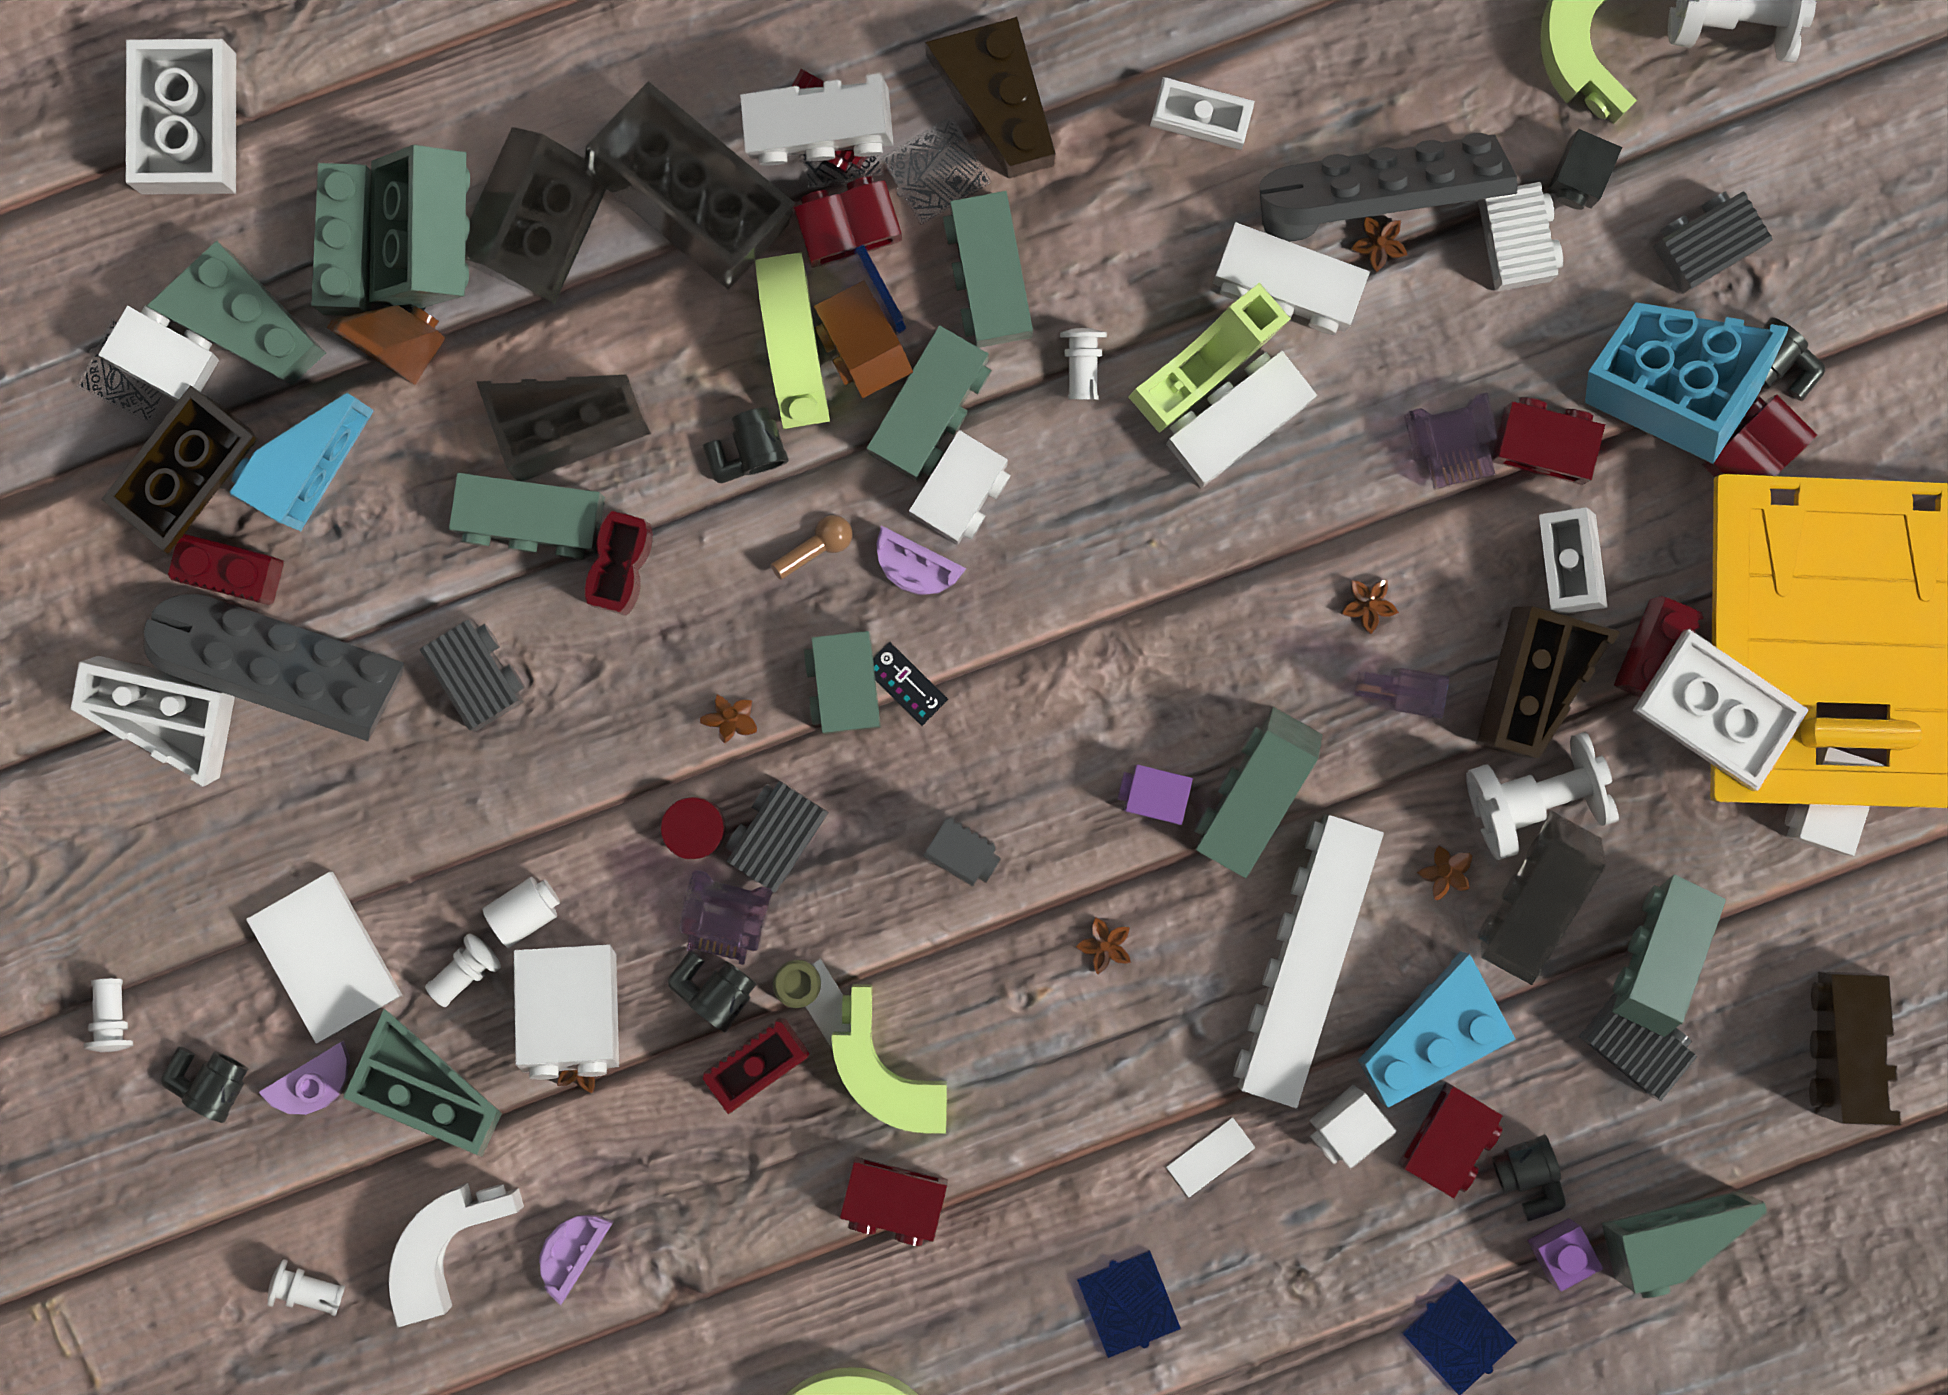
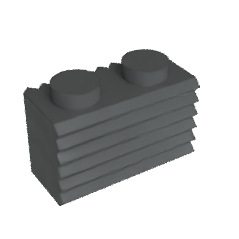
[1653,191,1773,294]
[419,619,525,732]
[725,781,829,893]
[923,817,1001,887]
[1579,993,1697,1101]

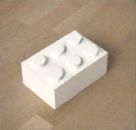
[126,39,236,194]

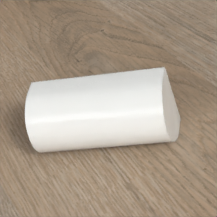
[1150,77,1255,150]

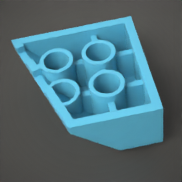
[1585,302,1788,464]

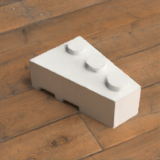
[740,73,893,166]
[71,656,235,787]

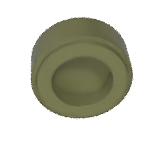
[773,960,821,1008]

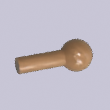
[770,515,853,580]

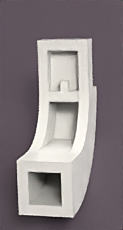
[389,1183,524,1327]

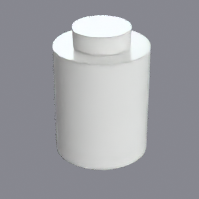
[482,877,560,948]

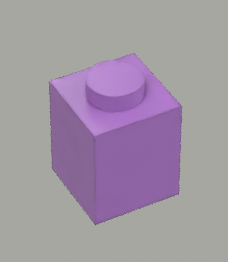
[1117,764,1193,825]
[1527,1218,1603,1292]

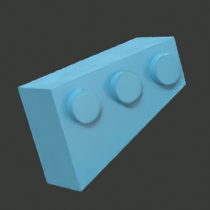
[1358,951,1516,1108]

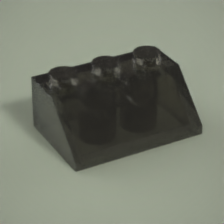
[465,127,613,304]

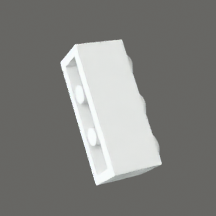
[1212,222,1370,335]
[1167,351,1318,488]

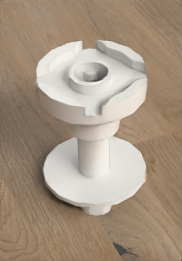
[1668,0,1816,63]
[1466,732,1619,860]

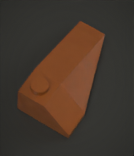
[326,305,445,385]

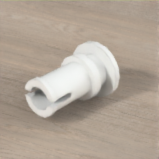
[1060,328,1107,399]
[425,933,501,1007]
[84,979,133,1052]
[267,1259,345,1316]

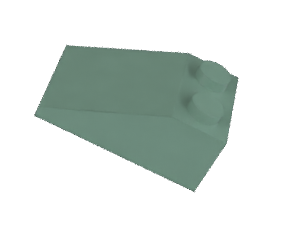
[1601,1190,1767,1298]

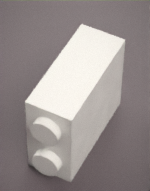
[514,945,619,1080]

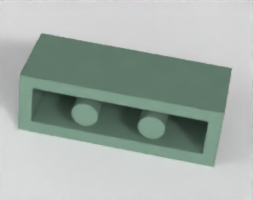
[311,163,371,316]
[943,191,1033,348]
[867,325,992,482]
[449,473,605,559]
[1612,874,1726,1037]

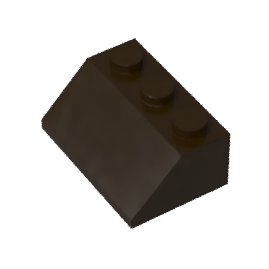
[102,385,258,554]

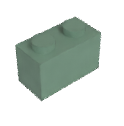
[804,631,881,734]

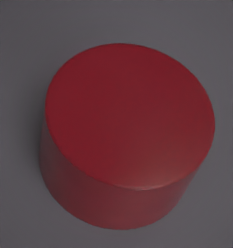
[661,797,726,860]

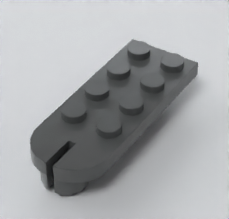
[1259,133,1517,242]
[143,594,404,742]

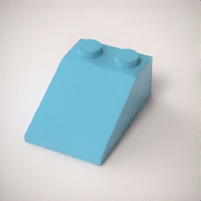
[230,393,374,531]

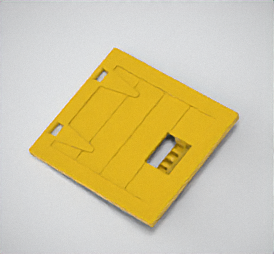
[1710,474,1948,808]

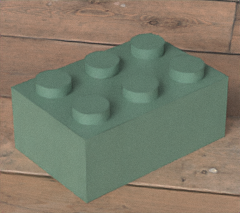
[369,144,470,308]

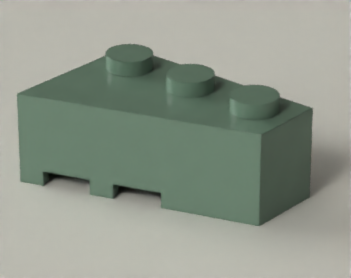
[147,241,326,385]
[1194,707,1323,878]
[343,1008,502,1157]

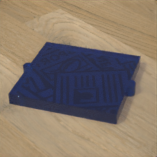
[854,244,906,335]
[1077,1250,1181,1358]
[1402,1279,1517,1395]

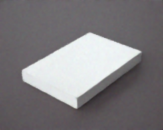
[1633,629,1809,791]
[246,871,402,1044]

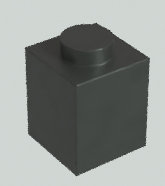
[1548,129,1623,210]

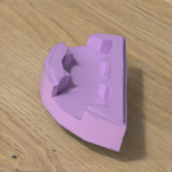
[876,526,966,595]
[259,1041,350,1115]
[539,1215,614,1305]

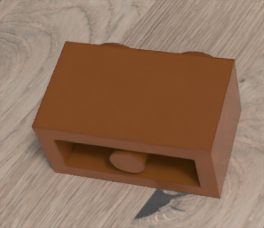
[814,280,913,399]

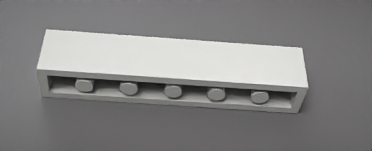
[1233,815,1384,1108]

